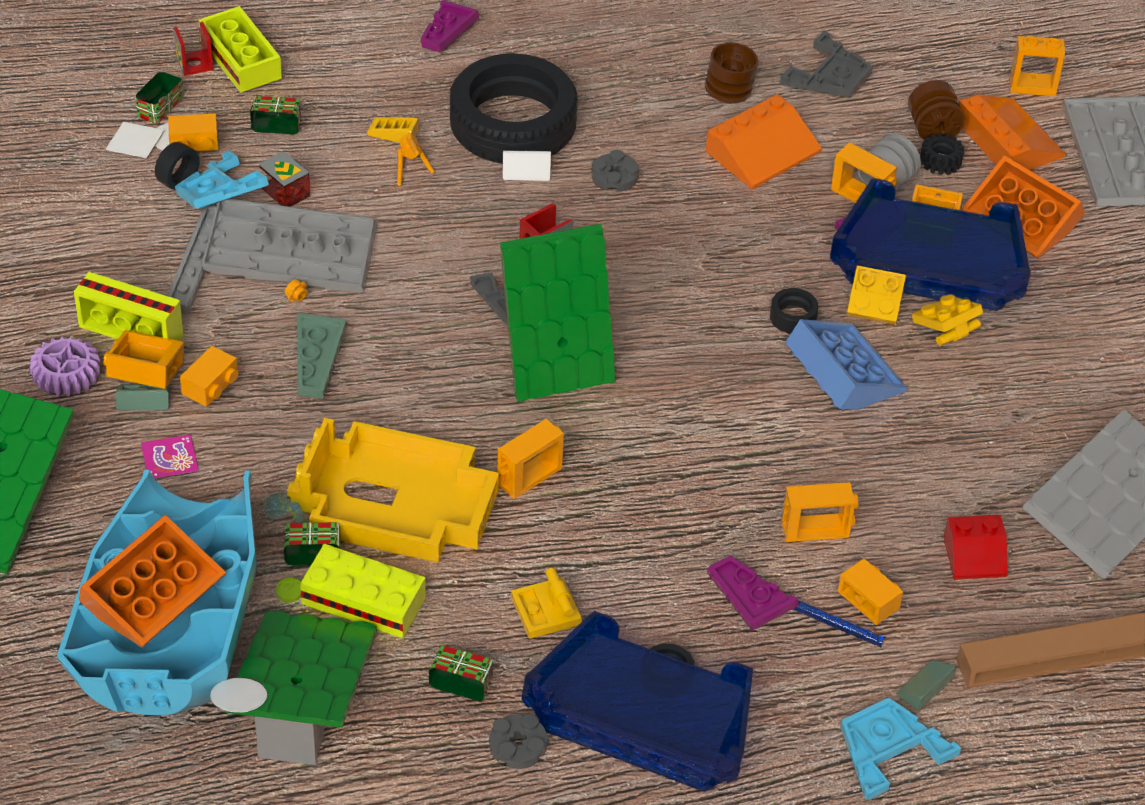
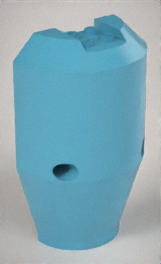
[57,470,257,715]

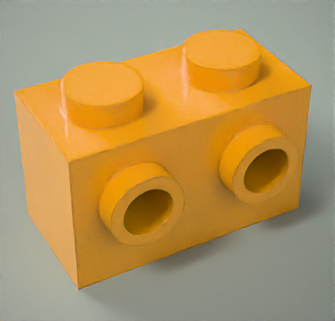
[168,113,218,151]
[180,346,238,407]
[838,558,903,625]

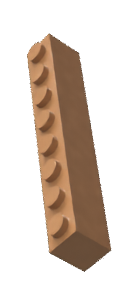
[957,613,1145,688]

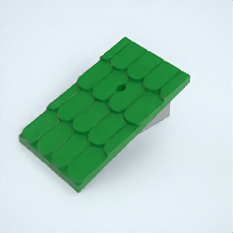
[500,224,615,402]
[0,389,74,575]
[225,611,377,765]

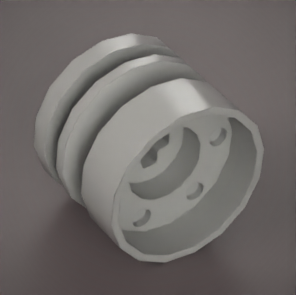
[857,133,921,193]

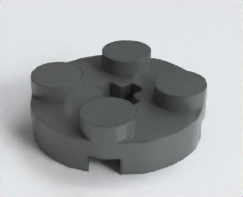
[592,150,639,192]
[489,714,547,769]

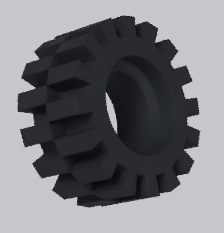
[920,133,964,175]

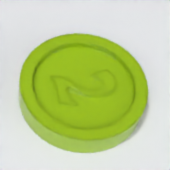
[276,577,301,603]

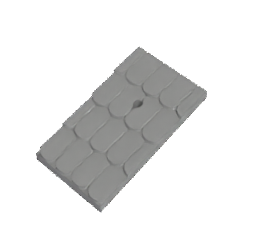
[1063,96,1145,207]
[201,198,377,292]
[1022,409,1145,579]

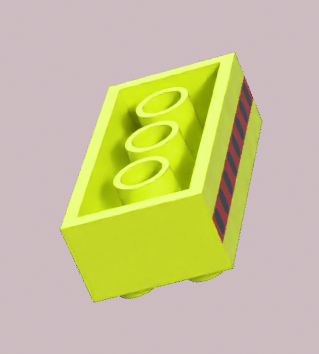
[199,6,282,93]
[74,272,184,341]
[300,544,426,638]

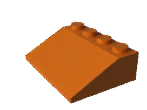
[706,94,822,189]
[959,94,1066,170]
[961,155,1085,259]
[79,515,226,648]

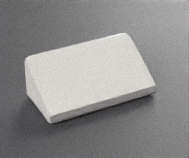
[503,151,551,181]

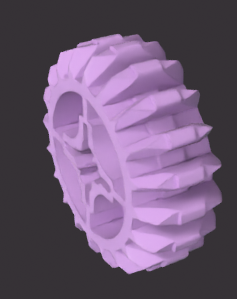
[30,335,101,397]

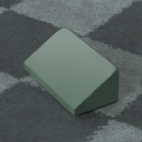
[116,384,171,411]
[896,660,956,711]

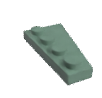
[297,312,347,399]

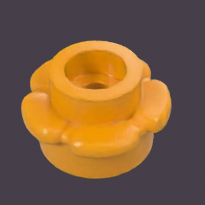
[284,279,308,302]

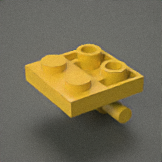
[847,266,906,324]
[912,295,983,346]
[511,568,582,639]

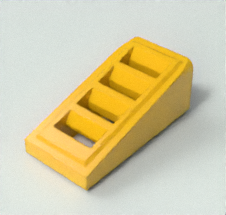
[367,117,419,143]

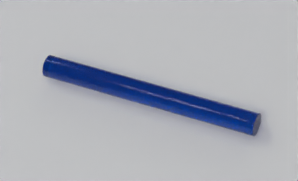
[792,601,885,648]

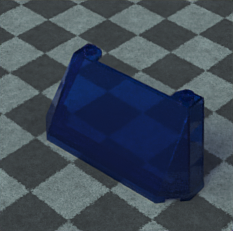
[830,178,1031,311]
[521,611,753,792]

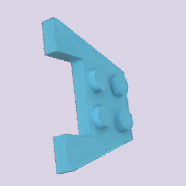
[175,150,269,209]
[840,697,961,801]

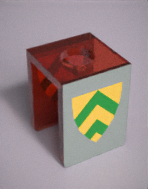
[259,151,310,207]

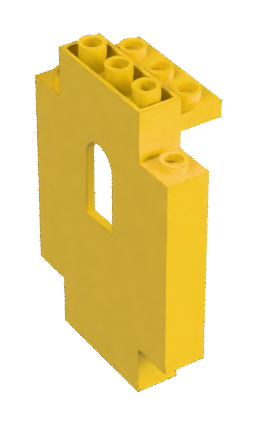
[287,418,499,563]

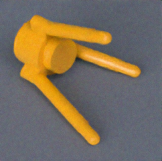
[397,134,435,186]

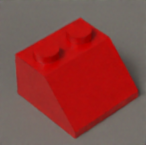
[943,515,1008,580]

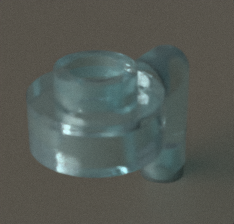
[262,493,307,523]

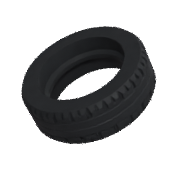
[450,53,577,164]

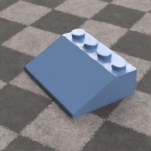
[785,319,908,410]

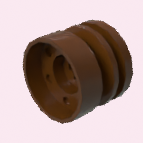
[705,42,759,103]
[908,80,965,140]

